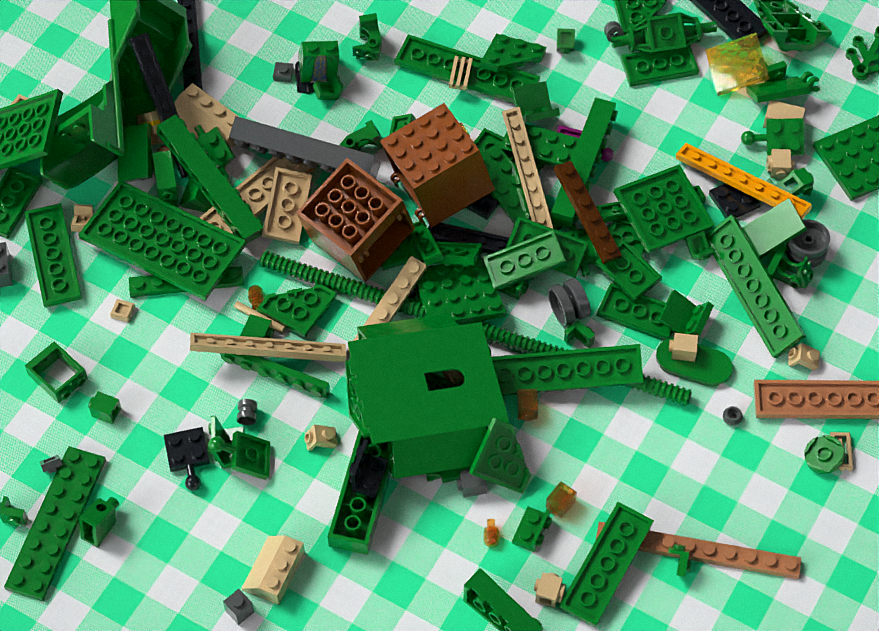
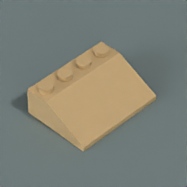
[174,83,239,148]

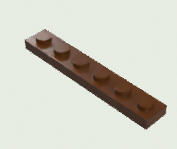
[553,161,622,264]

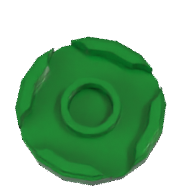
[804,435,845,474]

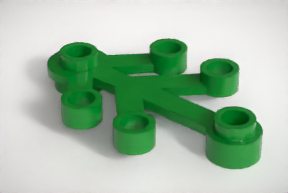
[845,26,879,80]

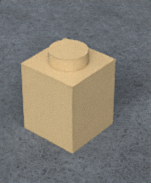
[668,333,698,362]

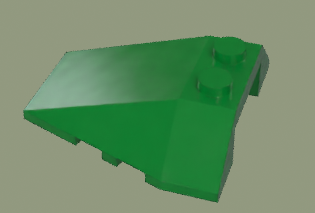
[753,0,832,52]

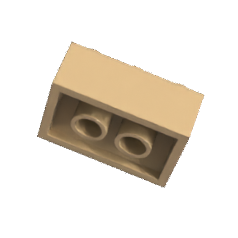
[241,535,305,605]

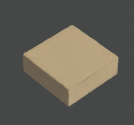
[110,299,136,323]

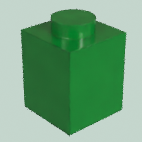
[88,391,122,424]

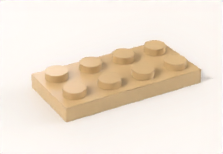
[262,167,312,244]

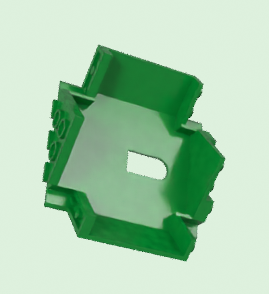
[345,313,509,479]

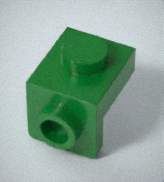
[556,28,575,54]
[757,59,787,82]
[313,76,343,100]
[685,231,714,261]
[564,320,595,348]
[0,496,28,526]
[668,544,692,577]

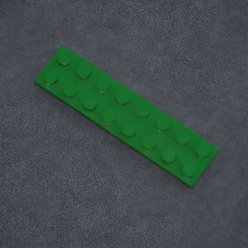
[394,34,540,104]
[705,215,806,358]
[491,344,644,396]
[4,446,106,601]

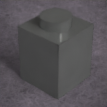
[456,469,487,498]
[223,589,254,625]

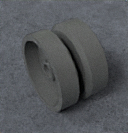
[786,219,830,268]
[548,278,591,327]

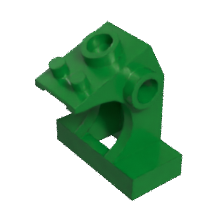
[353,13,382,61]
[339,120,383,151]
[766,167,814,196]
[767,245,814,289]

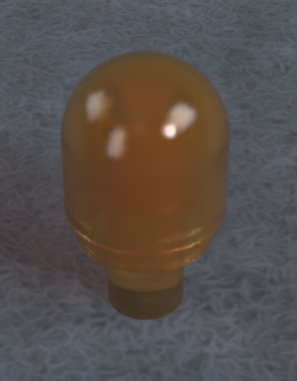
[248,285,263,310]
[483,519,500,547]

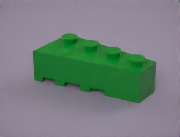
[463,568,543,631]

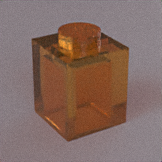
[517,389,538,421]
[546,481,577,518]

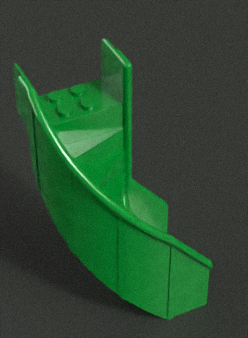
[40,0,192,190]

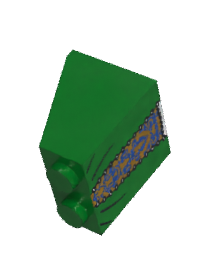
[298,41,339,83]

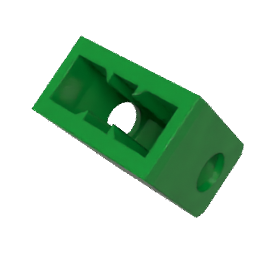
[79,497,120,548]

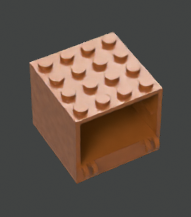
[380,103,495,228]
[296,158,415,283]

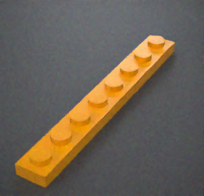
[676,143,812,219]

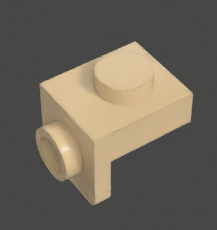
[71,204,94,233]
[788,343,820,371]
[304,424,337,451]

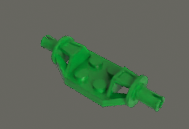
[611,12,717,54]

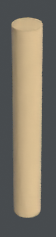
[234,301,286,334]

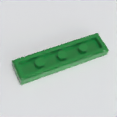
[410,220,444,266]

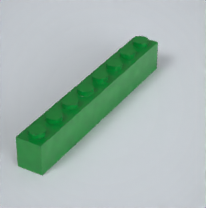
[551,97,618,228]
[157,114,263,244]

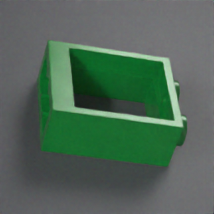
[152,150,179,208]
[25,341,88,403]

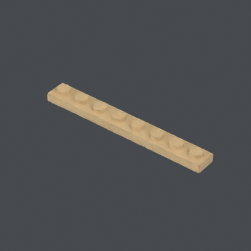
[502,107,553,229]
[190,332,346,362]

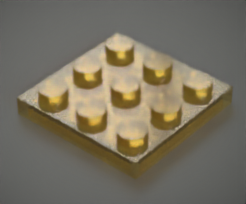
[705,33,770,96]

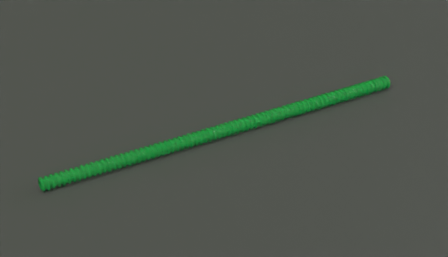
[260,251,692,406]

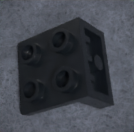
[349,439,389,498]

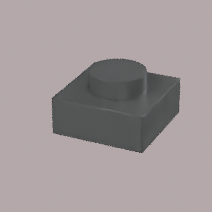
[273,62,294,82]
[40,455,62,473]

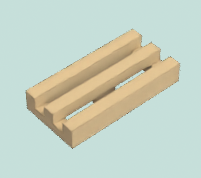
[449,56,473,90]
[829,432,853,471]

